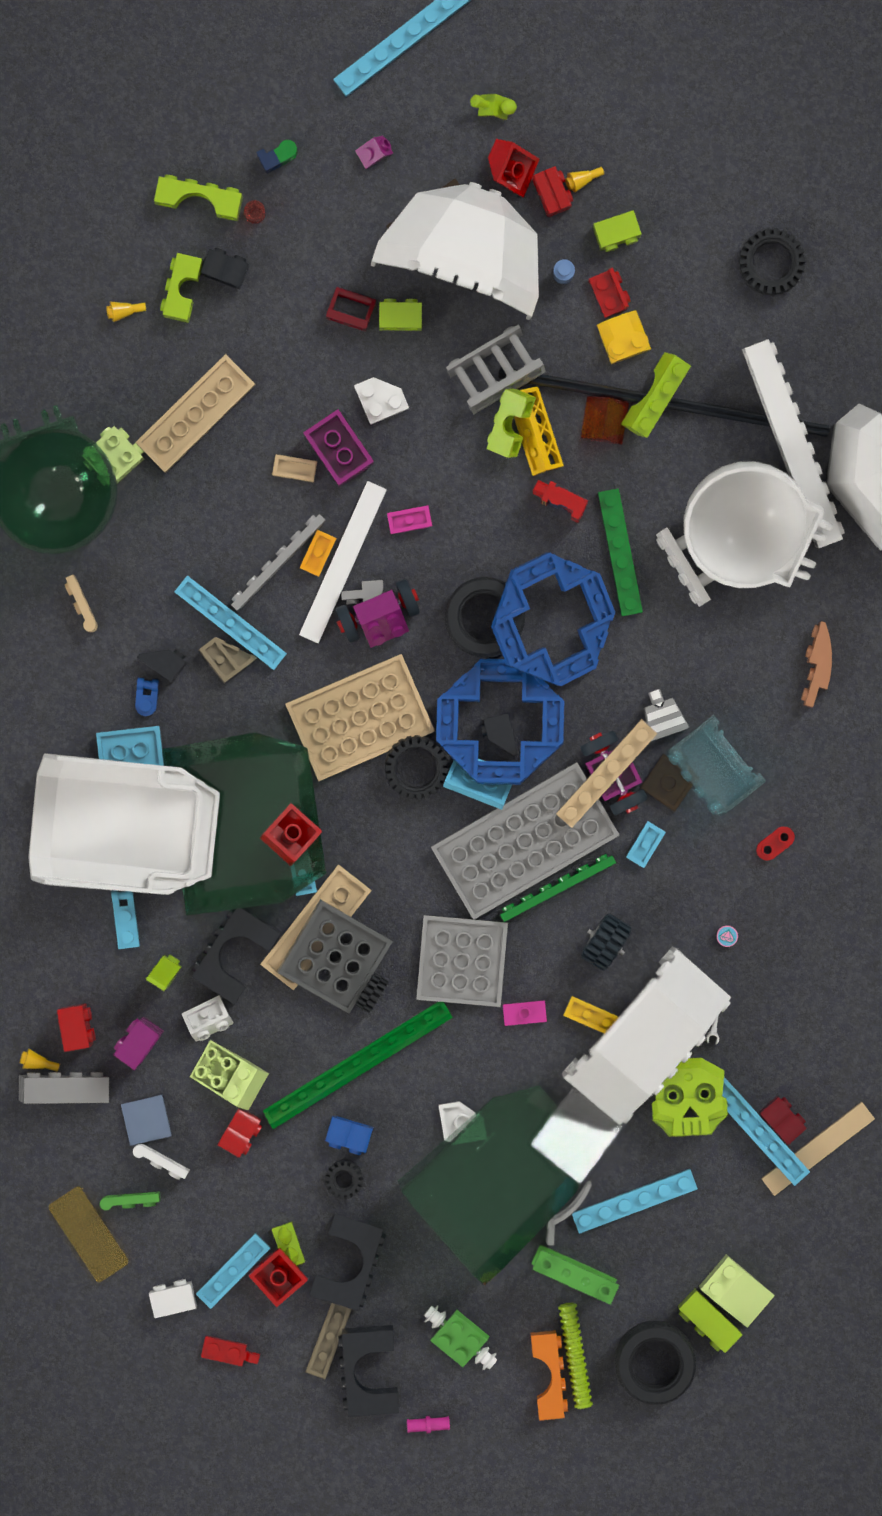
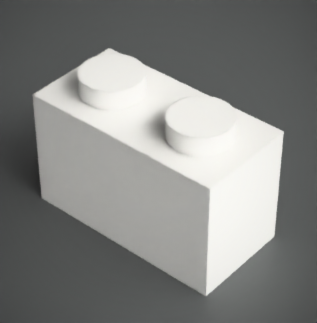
[149,1279,197,1318]

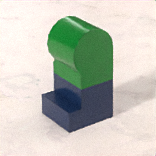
[256,140,298,174]

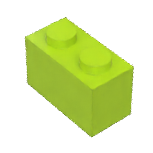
[593,210,642,252]
[379,299,422,331]

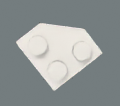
[354,377,409,425]
[439,1101,487,1147]

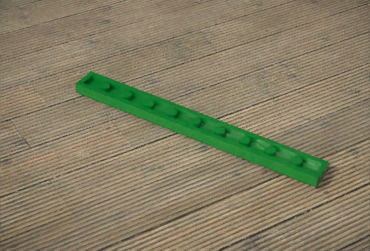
[263,1002,453,1129]

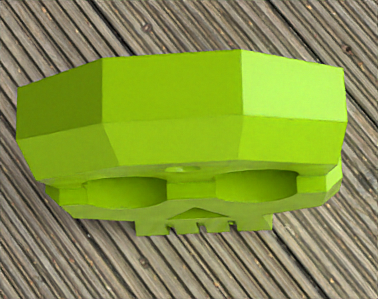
[652,1058,728,1137]

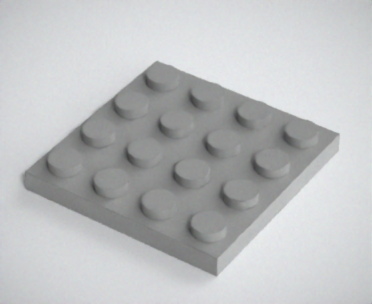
[416,915,508,1007]

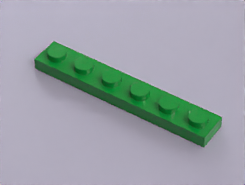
[598,488,643,617]
[500,854,616,922]

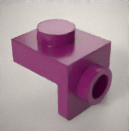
[355,136,393,169]

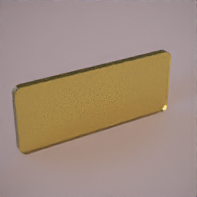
[49,1186,129,1282]

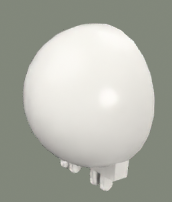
[684,461,834,588]

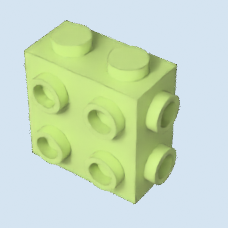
[83,426,144,487]

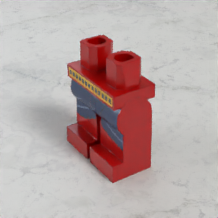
[533,480,588,523]

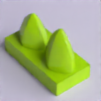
[272,1222,305,1265]

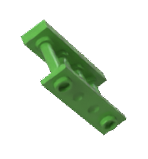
[531,1244,619,1305]

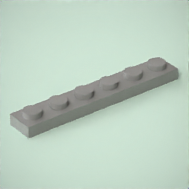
[231,514,326,611]

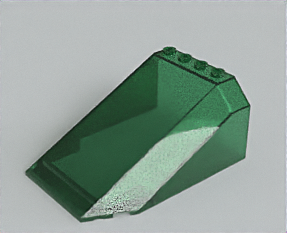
[398,1085,594,1286]

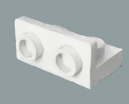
[182,995,233,1042]

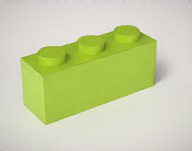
[678,1288,742,1353]

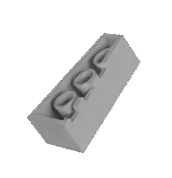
[19,1072,109,1104]

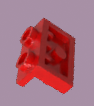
[589,267,631,318]

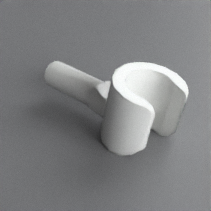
[706,1017,719,1044]

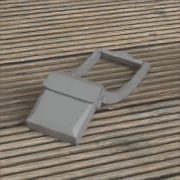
[546,1181,591,1245]

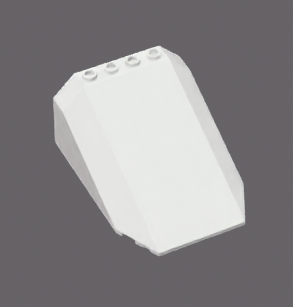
[28,753,220,895]

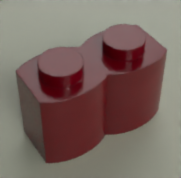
[758,1096,807,1145]

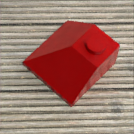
[488,139,540,198]

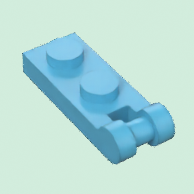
[111,890,140,949]

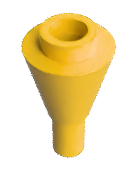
[565,167,604,193]
[106,302,146,322]
[20,1048,60,1072]

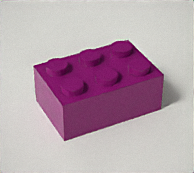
[303,409,374,487]
[114,1017,164,1070]

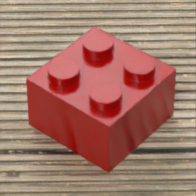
[57,1003,96,1052]

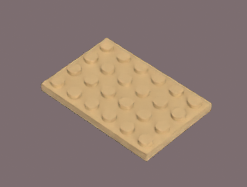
[286,654,435,781]

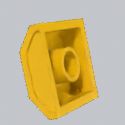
[597,310,651,365]

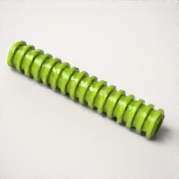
[558,1303,593,1409]

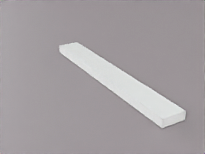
[299,481,387,644]

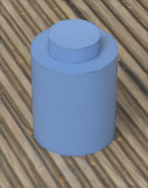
[553,259,575,284]

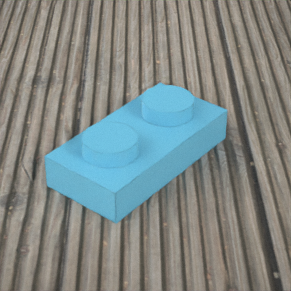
[626,821,666,868]

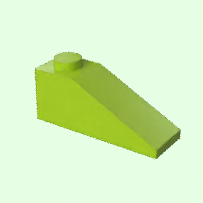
[146,954,182,991]

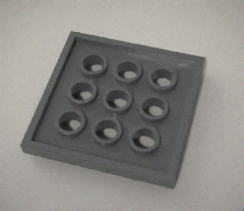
[277,899,393,1014]

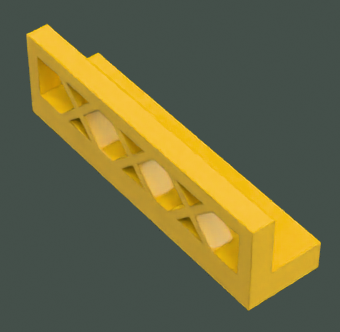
[514,386,564,476]

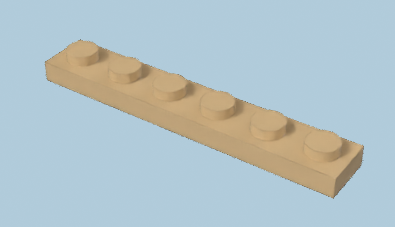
[556,719,657,828]

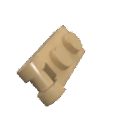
[64,575,98,632]

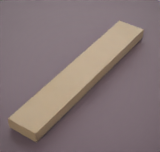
[761,1102,875,1196]

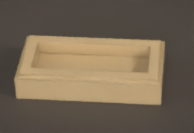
[272,454,317,483]

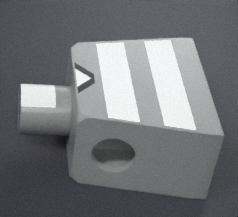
[644,689,689,741]

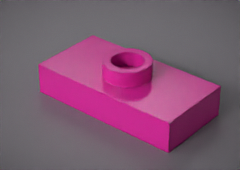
[387,505,432,535]
[503,1000,547,1026]

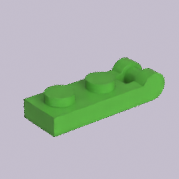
[100,1191,161,1210]

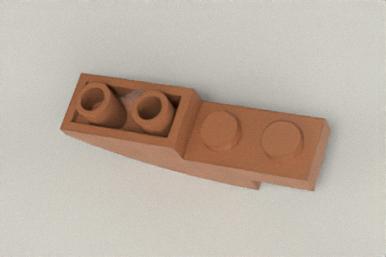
[801,621,832,708]

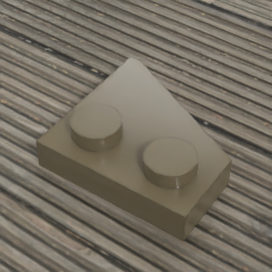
[198,637,257,684]

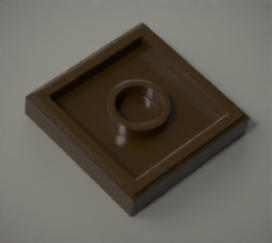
[640,754,698,812]

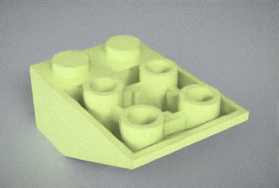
[190,1040,269,1110]

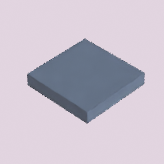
[121,1094,172,1146]

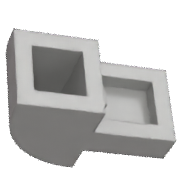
[341,580,383,604]

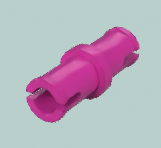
[407,1416,450,1433]

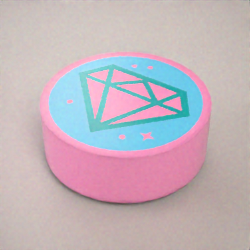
[716,926,738,947]

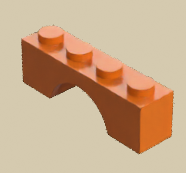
[531,1330,568,1421]

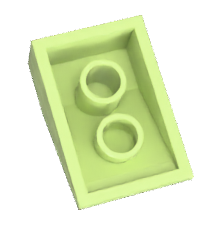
[699,1254,775,1328]

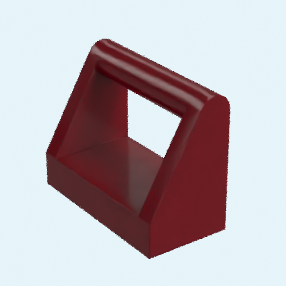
[326,287,377,332]

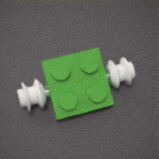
[424,1305,497,1370]

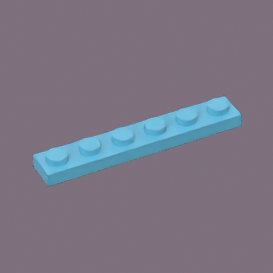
[175,575,287,670]
[722,1077,810,1186]
[572,1169,698,1234]

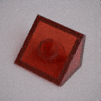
[581,396,629,445]

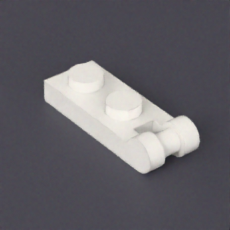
[133,1143,190,1180]

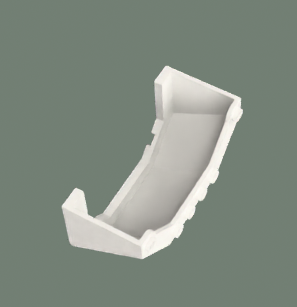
[562,946,731,1125]

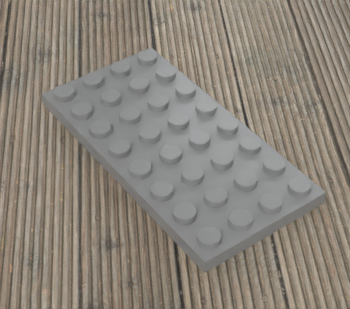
[431,762,620,920]

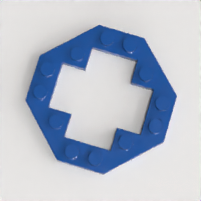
[491,553,615,686]
[436,659,564,785]

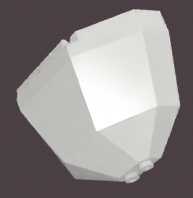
[371,182,539,320]
[827,404,882,550]

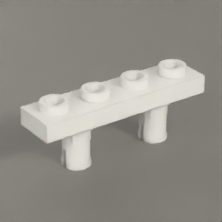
[656,528,714,607]

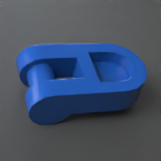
[135,678,159,716]

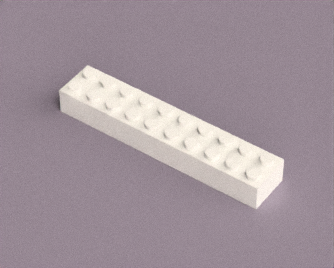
[742,339,844,548]

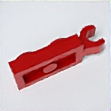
[201,1336,260,1366]

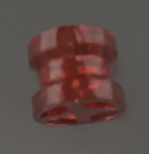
[244,200,266,224]

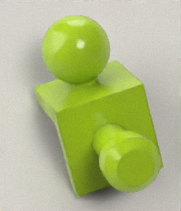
[470,94,517,120]

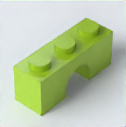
[160,253,203,323]
[487,388,536,458]

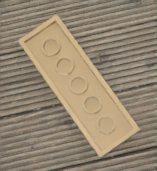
[135,354,255,473]
[260,864,372,990]

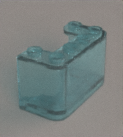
[668,715,766,816]

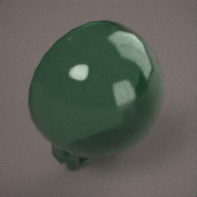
[0,405,118,555]

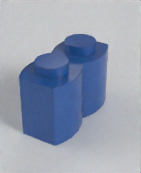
[325,1115,373,1155]

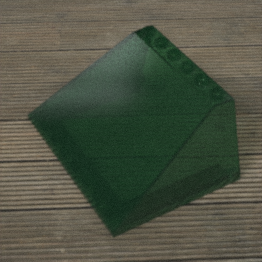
[162,732,326,916]

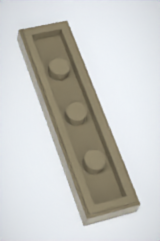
[306,1303,352,1379]

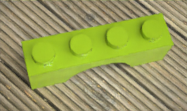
[154,174,243,221]
[621,352,691,438]

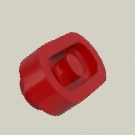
[756,826,795,861]

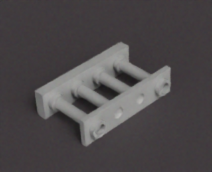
[446,324,546,415]

